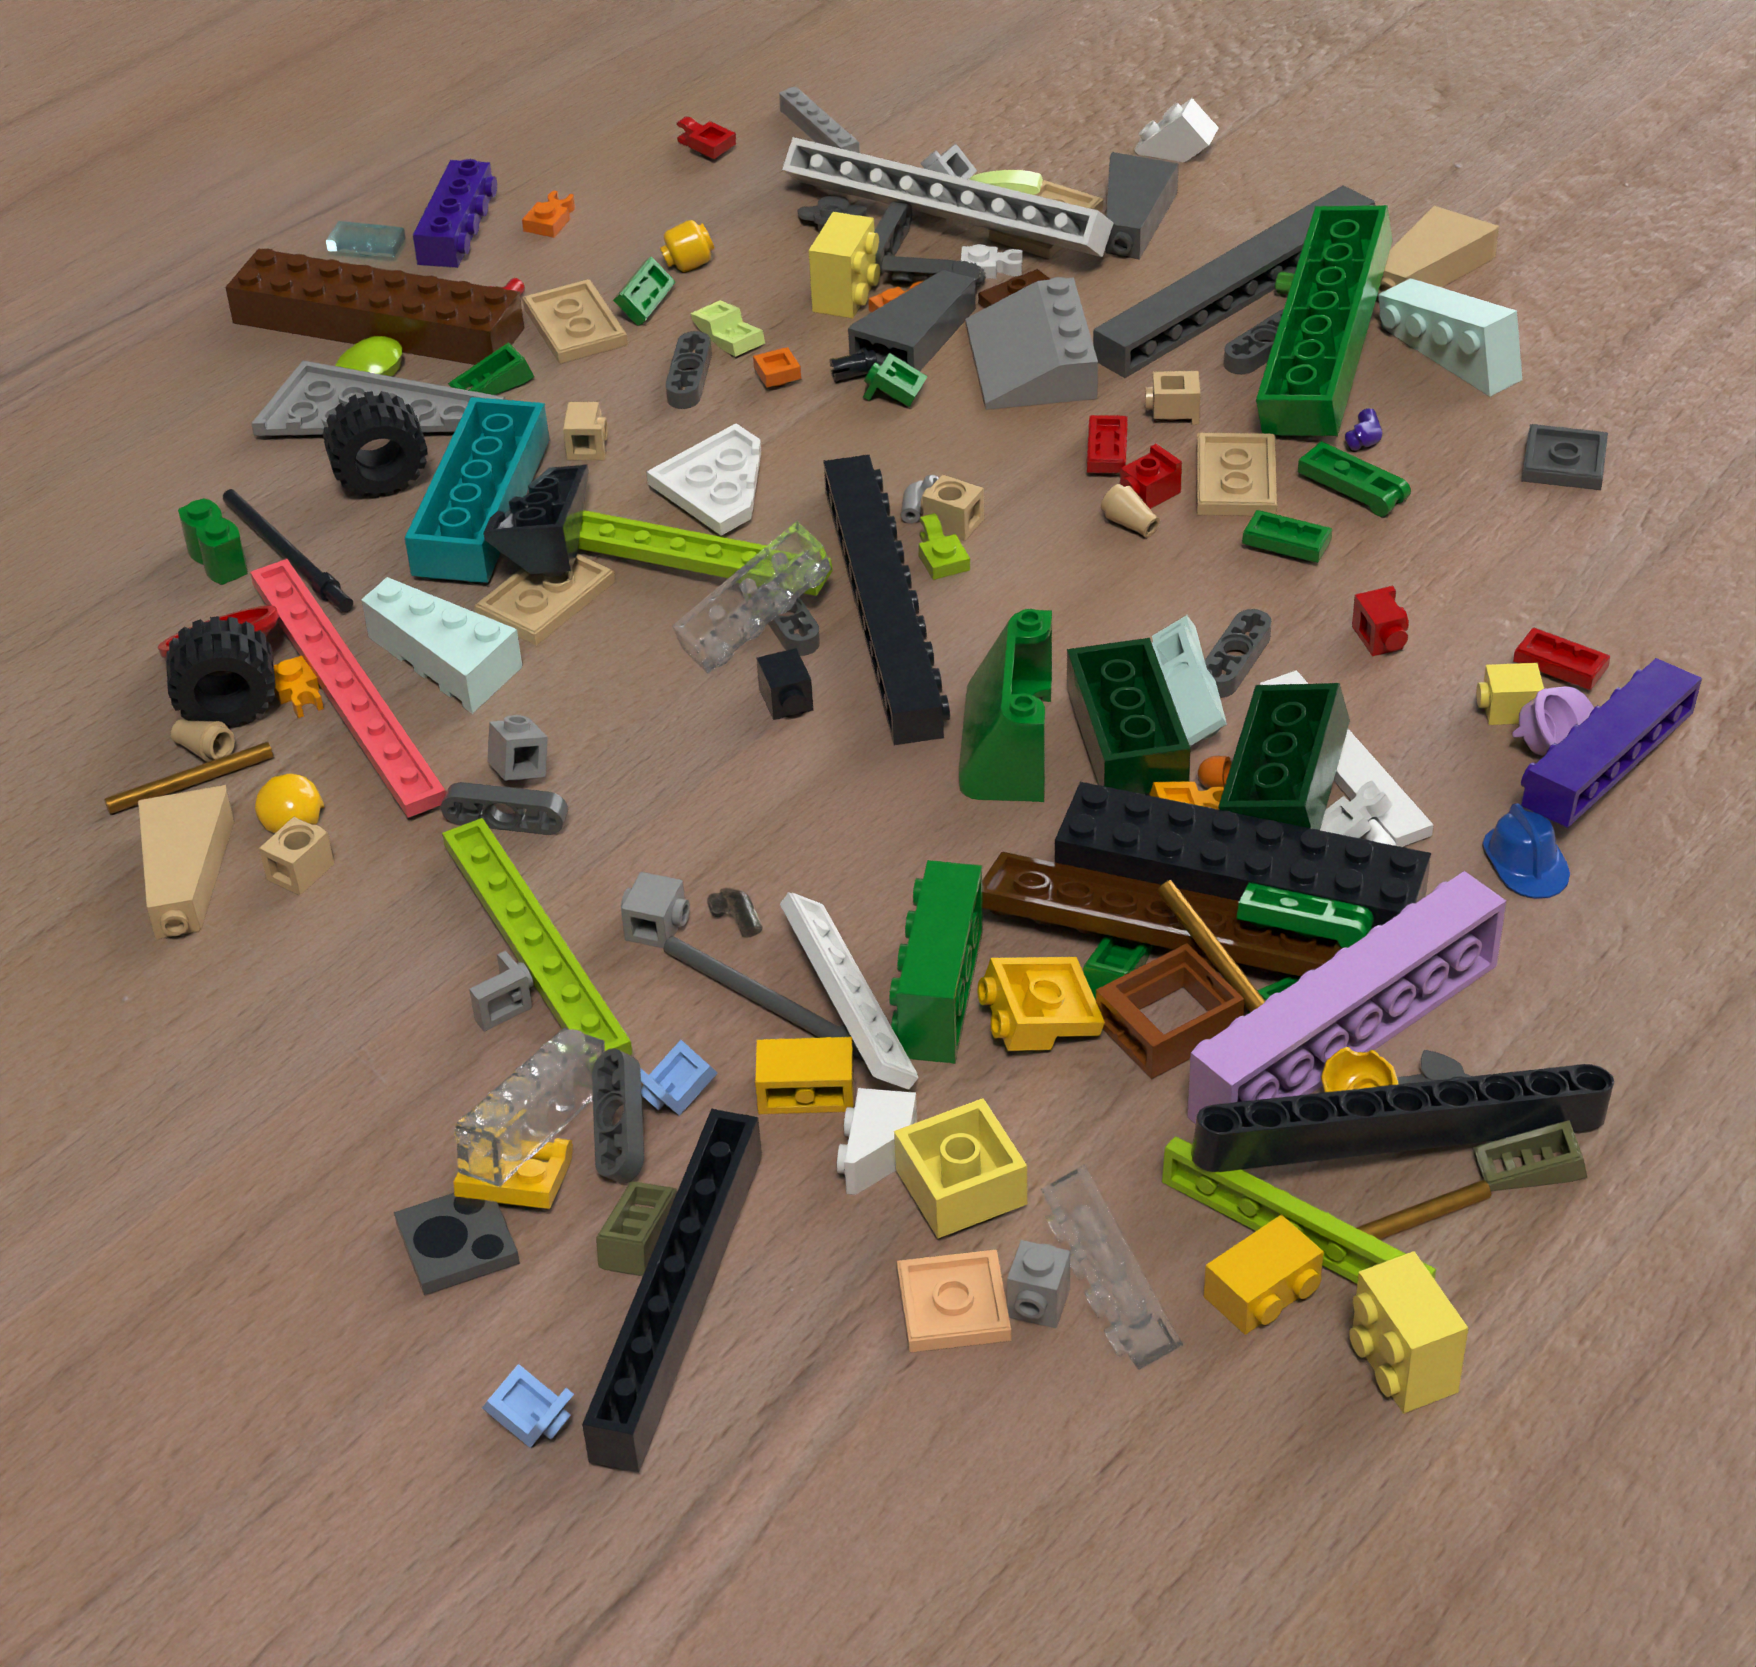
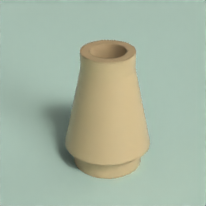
[1101,484,1160,538]
[171,719,235,762]

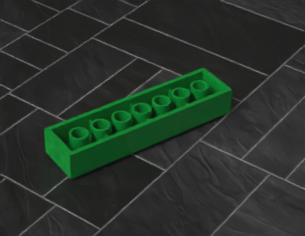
[1256,205,1393,436]

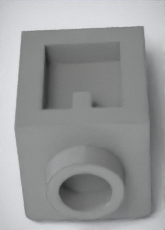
[469,951,533,1032]

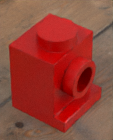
[1119,444,1182,509]
[1352,586,1409,657]

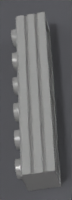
[779,87,860,153]

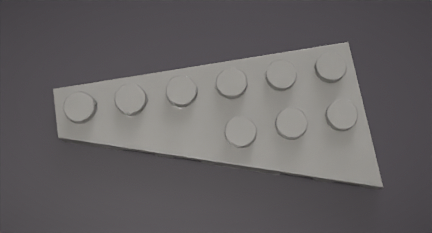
[251,360,505,436]

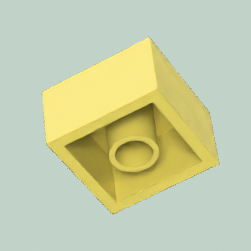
[809,212,880,318]
[894,1098,1027,1238]
[1349,1251,1468,1414]

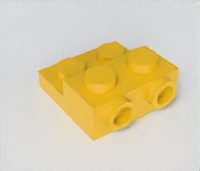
[977,957,1105,1051]

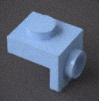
[640,1040,718,1116]
[482,1364,574,1448]

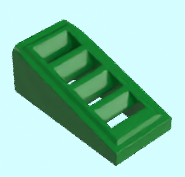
[448,343,535,395]
[1083,935,1154,1000]

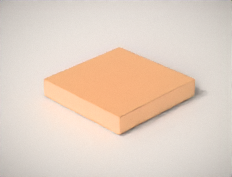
[897,1249,1011,1353]

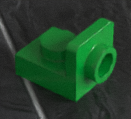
[863,353,928,407]

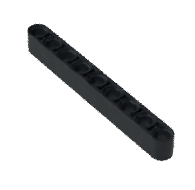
[1191,1064,1614,1172]

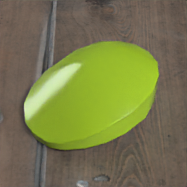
[335,336,402,376]

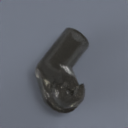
[707,887,763,938]

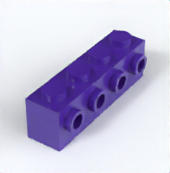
[413,159,497,268]

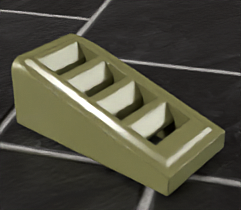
[1474,1120,1587,1191]
[596,1181,677,1276]

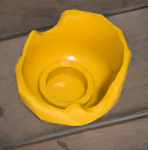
[255,773,325,833]
[1321,1047,1399,1092]

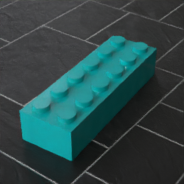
[405,397,550,583]

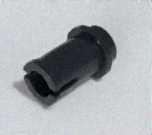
[829,348,878,382]

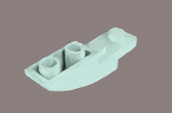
[1152,615,1227,746]

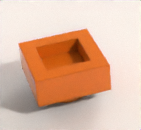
[753,347,801,388]

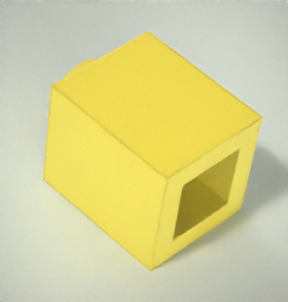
[1476,663,1544,725]

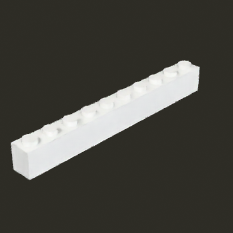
[782,137,1113,257]

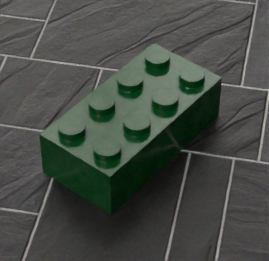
[1067,638,1191,794]
[1218,683,1350,830]

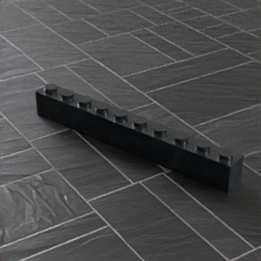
[823,454,950,745]

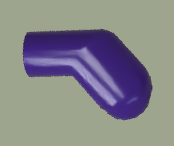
[1345,408,1382,451]

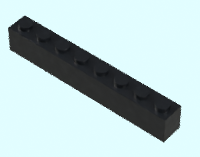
[582,1109,762,1473]

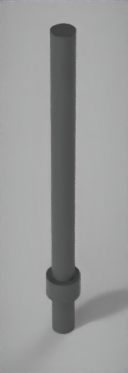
[664,936,865,1062]

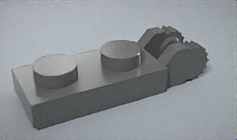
[882,256,987,288]

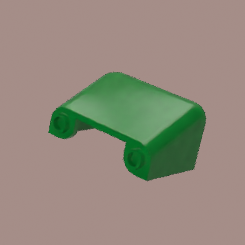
[959,609,1052,802]

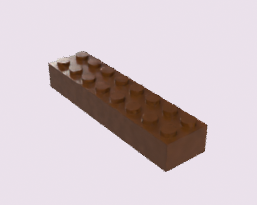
[225,249,524,365]

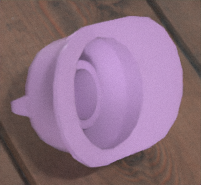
[1512,686,1594,756]

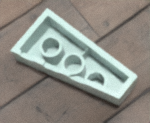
[1378,278,1522,397]
[361,577,522,714]

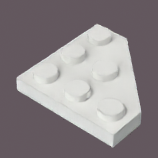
[646,423,761,536]

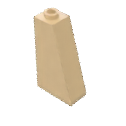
[1376,206,1499,300]
[138,785,234,939]

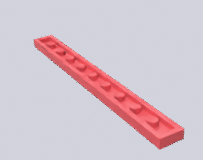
[250,559,446,818]

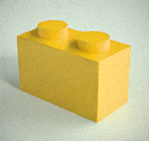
[755,1037,854,1114]
[1204,1214,1324,1335]

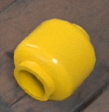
[660,220,715,273]

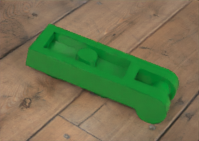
[1298,441,1411,517]
[1237,883,1374,948]

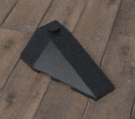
[483,464,589,577]

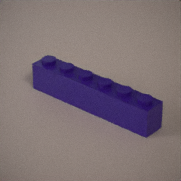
[1521,658,1702,828]

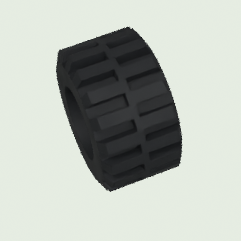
[323,391,428,498]
[166,616,276,728]

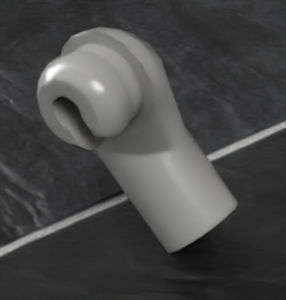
[901,475,939,524]

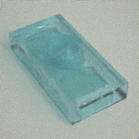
[326,221,406,257]

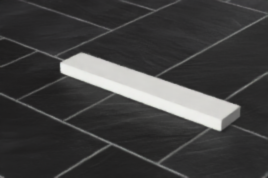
[1260,670,1433,847]
[780,892,919,1090]

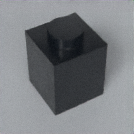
[756,648,813,720]

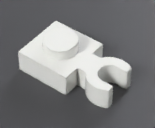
[961,244,1022,279]
[1320,781,1393,838]

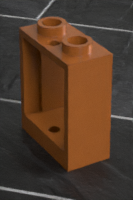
[1096,943,1245,1079]

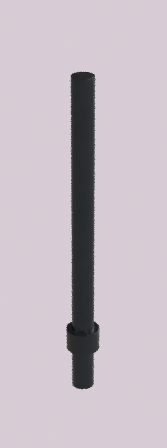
[222,489,353,612]

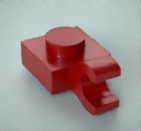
[677,116,736,159]

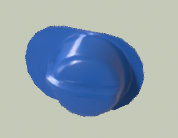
[1483,803,1570,899]

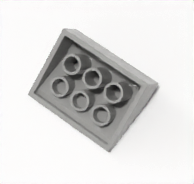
[965,277,1098,410]

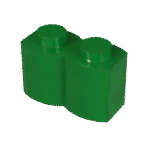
[178,498,248,585]

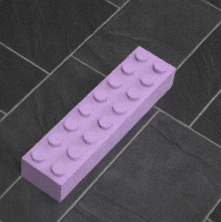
[1188,871,1506,1124]

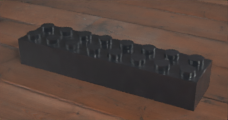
[1055,782,1431,930]

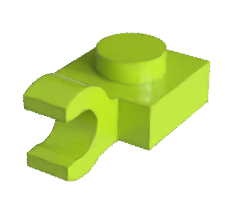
[918,513,970,580]

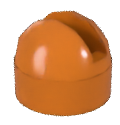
[1197,756,1232,788]

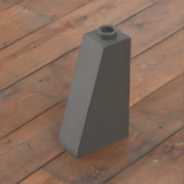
[1106,152,1179,260]
[848,270,976,371]

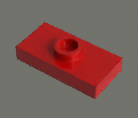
[1087,415,1128,473]
[1513,627,1610,690]

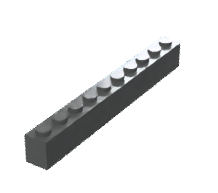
[1093,185,1375,378]

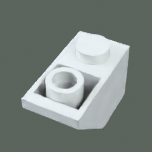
[1134,98,1218,163]
[837,1088,917,1195]

